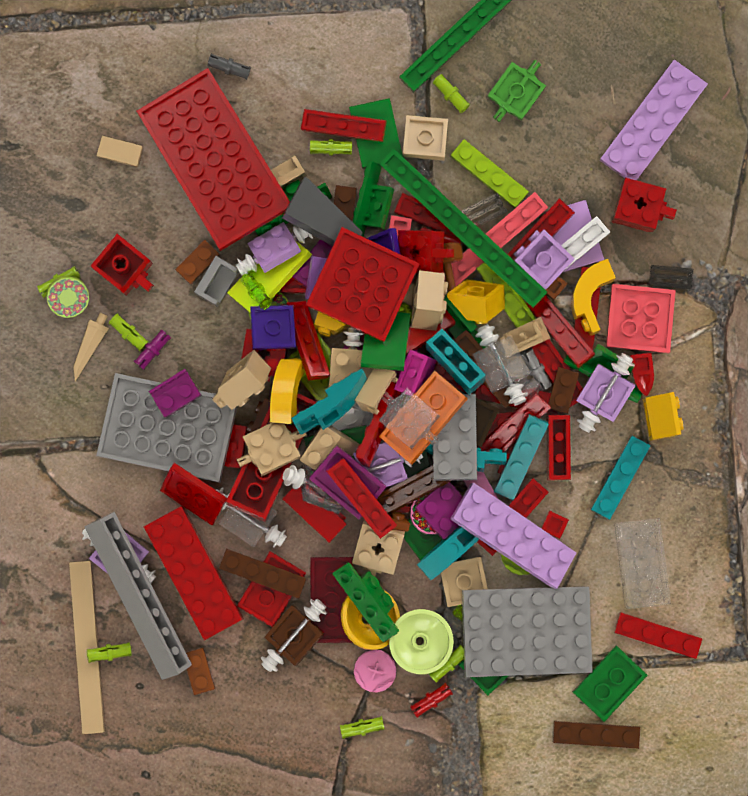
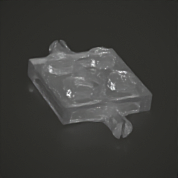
[379,388,440,449]

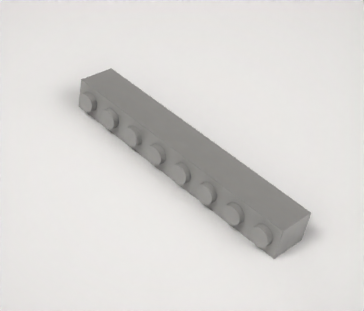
[84,512,192,680]

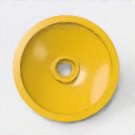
[341,590,400,650]

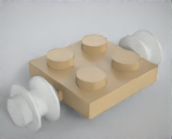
[328,328,373,414]

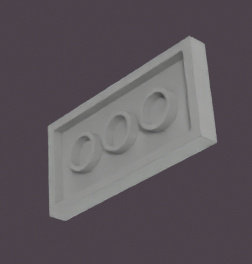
[433,394,477,481]

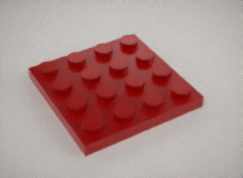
[305,227,419,342]

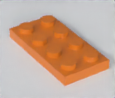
[379,371,468,465]

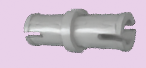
[520,348,552,391]

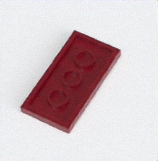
[310,557,353,643]

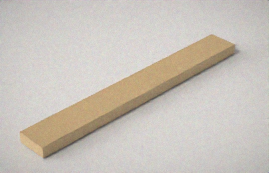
[69,561,105,734]

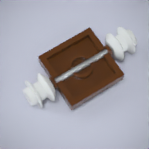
[261,599,327,672]

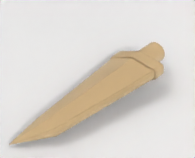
[73,313,109,382]

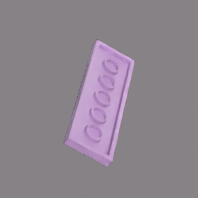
[600,60,708,180]
[450,482,576,589]

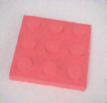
[606,284,676,354]

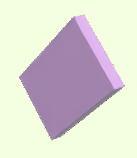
[545,200,604,273]

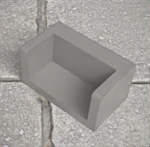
[194,256,239,307]

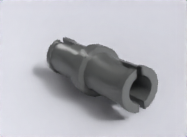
[207,53,251,80]

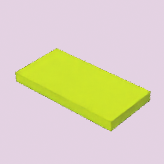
[227,241,312,313]

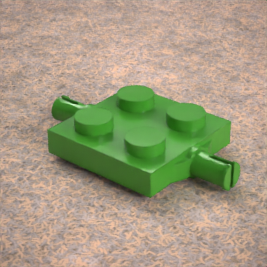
[488,60,546,122]

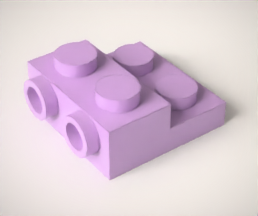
[514,230,575,290]

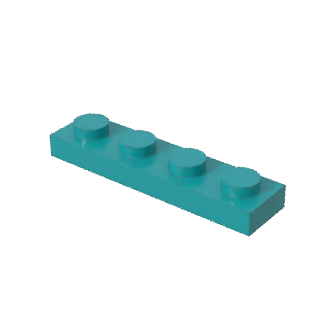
[494,414,549,500]
[590,435,651,520]

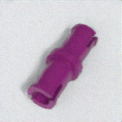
[133,330,171,370]

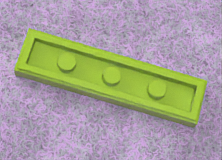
[476,263,536,328]

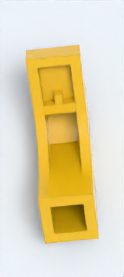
[571,259,616,336]
[270,358,305,424]

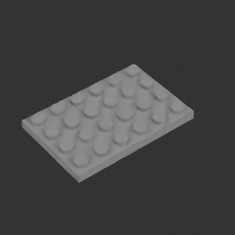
[96,373,237,483]
[462,586,592,677]

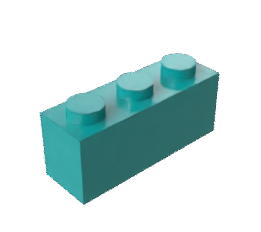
[426,329,486,395]

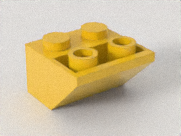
[642,392,684,441]

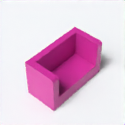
[394,350,437,397]

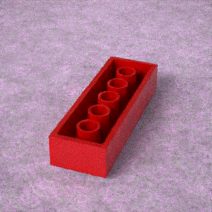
[226,393,316,522]
[143,506,244,640]

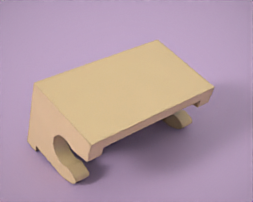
[271,156,306,188]
[500,317,550,358]
[355,368,398,415]

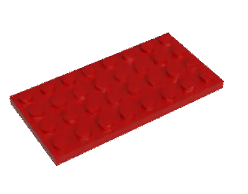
[136,68,290,251]

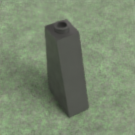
[282,177,363,246]

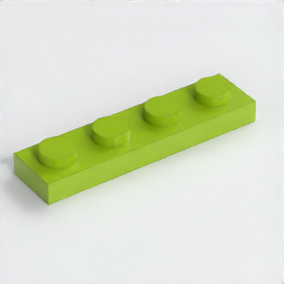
[450,139,529,209]

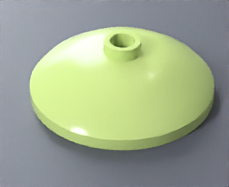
[389,609,454,674]

